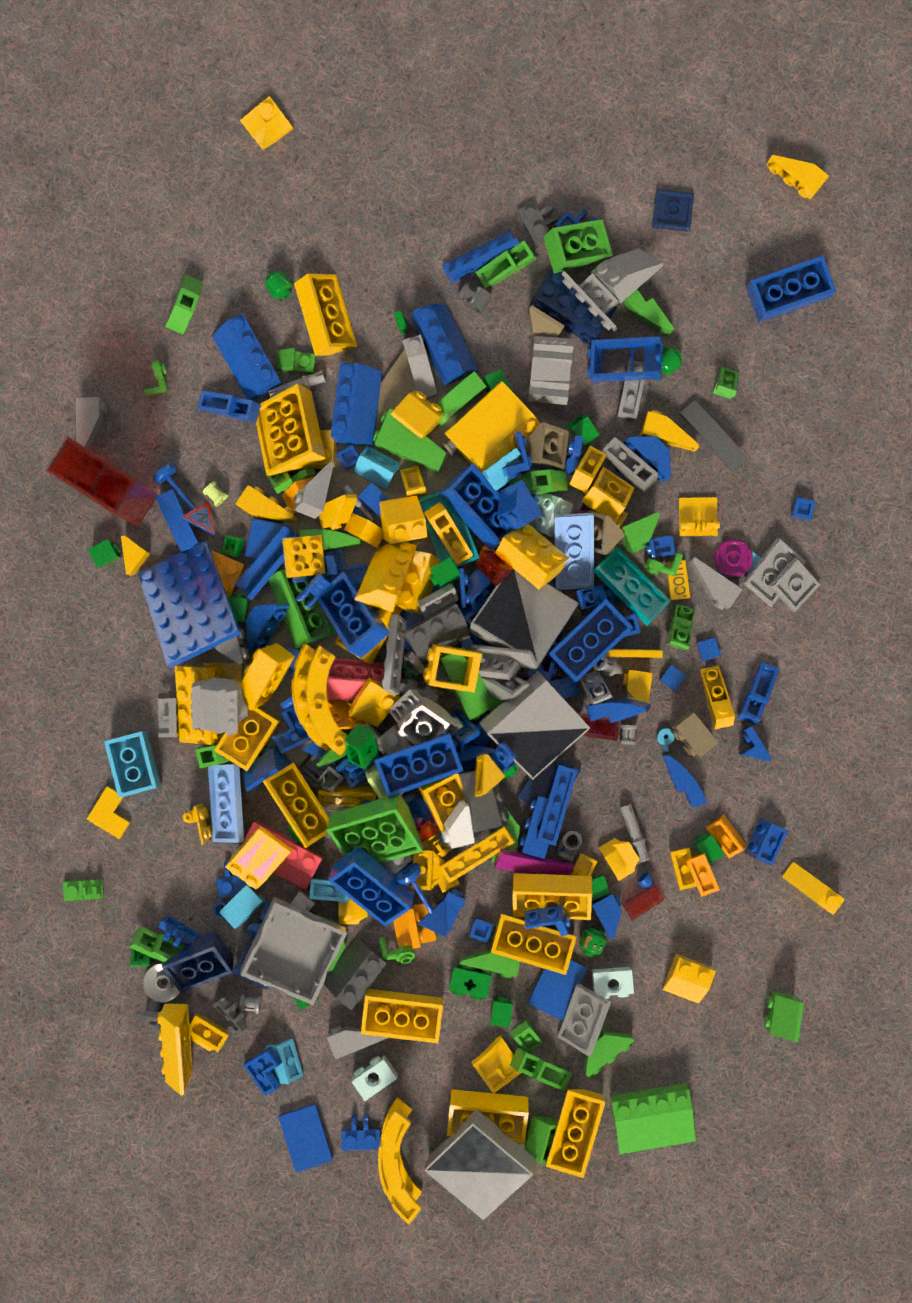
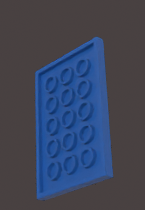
[138,540,241,668]

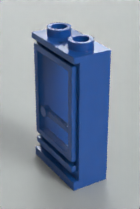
[587,336,663,383]

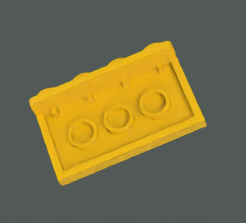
[175,665,224,745]

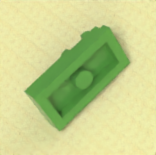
[63,879,104,901]

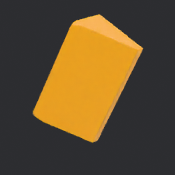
[706,814,747,858]

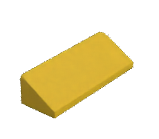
[318,786,376,809]

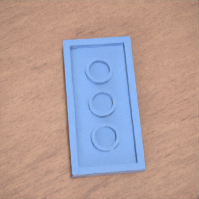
[554,513,594,590]
[208,764,244,843]

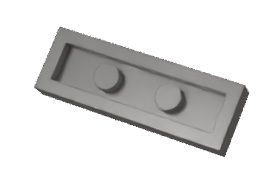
[617,359,645,420]

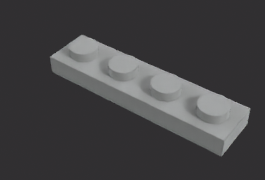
[382,614,407,695]

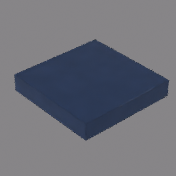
[652,189,694,232]

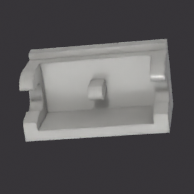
[157,698,179,737]

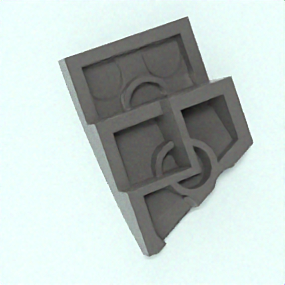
[299,755,348,792]

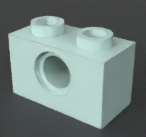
[592,967,634,999]
[352,1055,398,1101]

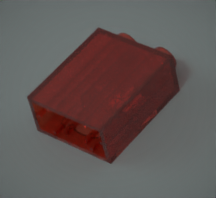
[46,437,158,527]

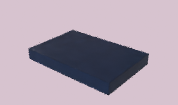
[517,756,581,805]

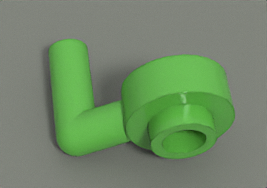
[144,360,168,397]
[644,553,683,576]
[379,937,415,964]

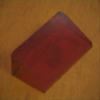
[476,549,513,586]
[581,716,619,741]
[417,817,439,843]
[622,884,664,920]

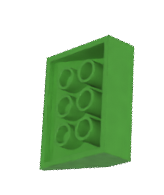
[326,794,423,863]
[610,1083,696,1154]

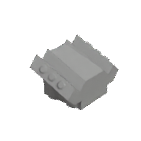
[528,336,574,405]
[191,677,248,736]
[389,689,463,745]

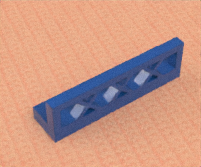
[442,231,519,284]
[235,524,299,600]
[536,765,578,846]

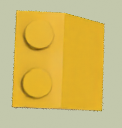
[390,391,445,438]
[582,466,634,521]
[379,495,427,544]
[662,954,716,1004]

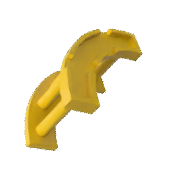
[292,644,347,756]
[378,1097,423,1224]

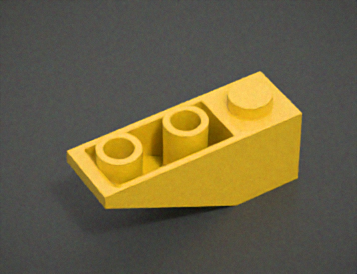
[766,155,829,200]
[235,485,299,523]
[700,665,735,729]

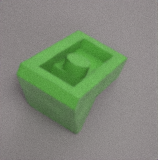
[276,348,316,374]
[713,367,740,399]
[264,470,293,494]
[510,1019,543,1052]

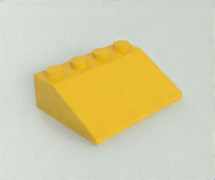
[445,381,540,474]
[256,384,326,476]

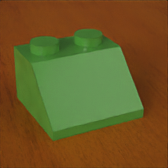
[621,512,660,554]
[764,991,804,1042]
[524,1115,559,1164]

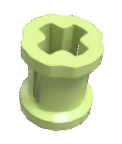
[203,481,228,507]

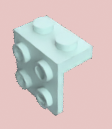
[528,494,574,538]

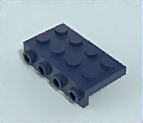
[530,269,618,345]

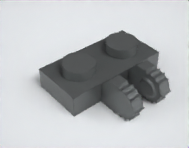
[518,202,560,246]
[212,997,248,1035]

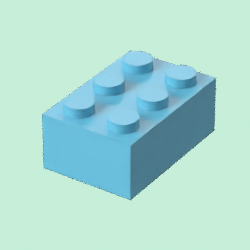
[104,731,161,798]

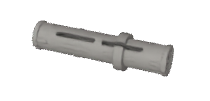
[268,370,326,397]
[620,804,650,863]

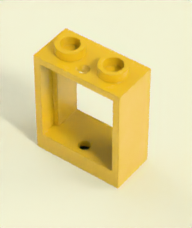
[423,644,482,692]

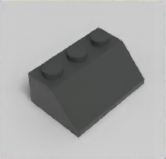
[402,603,471,664]
[459,771,509,833]
[324,936,387,1010]

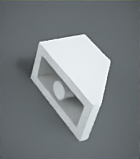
[442,800,475,848]

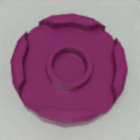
[714,540,753,578]

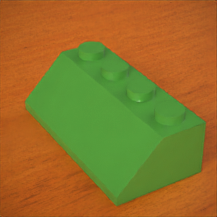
[268,569,338,649]

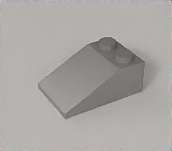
[590,248,663,304]

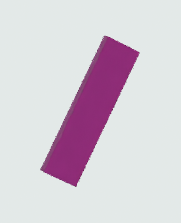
[494,849,574,875]

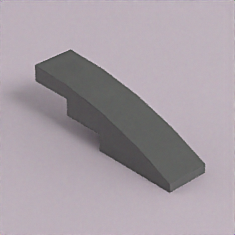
[680,400,747,472]

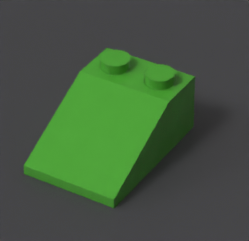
[543,219,613,273]

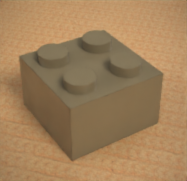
[670,712,718,758]

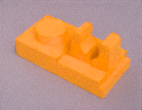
[686,853,720,897]

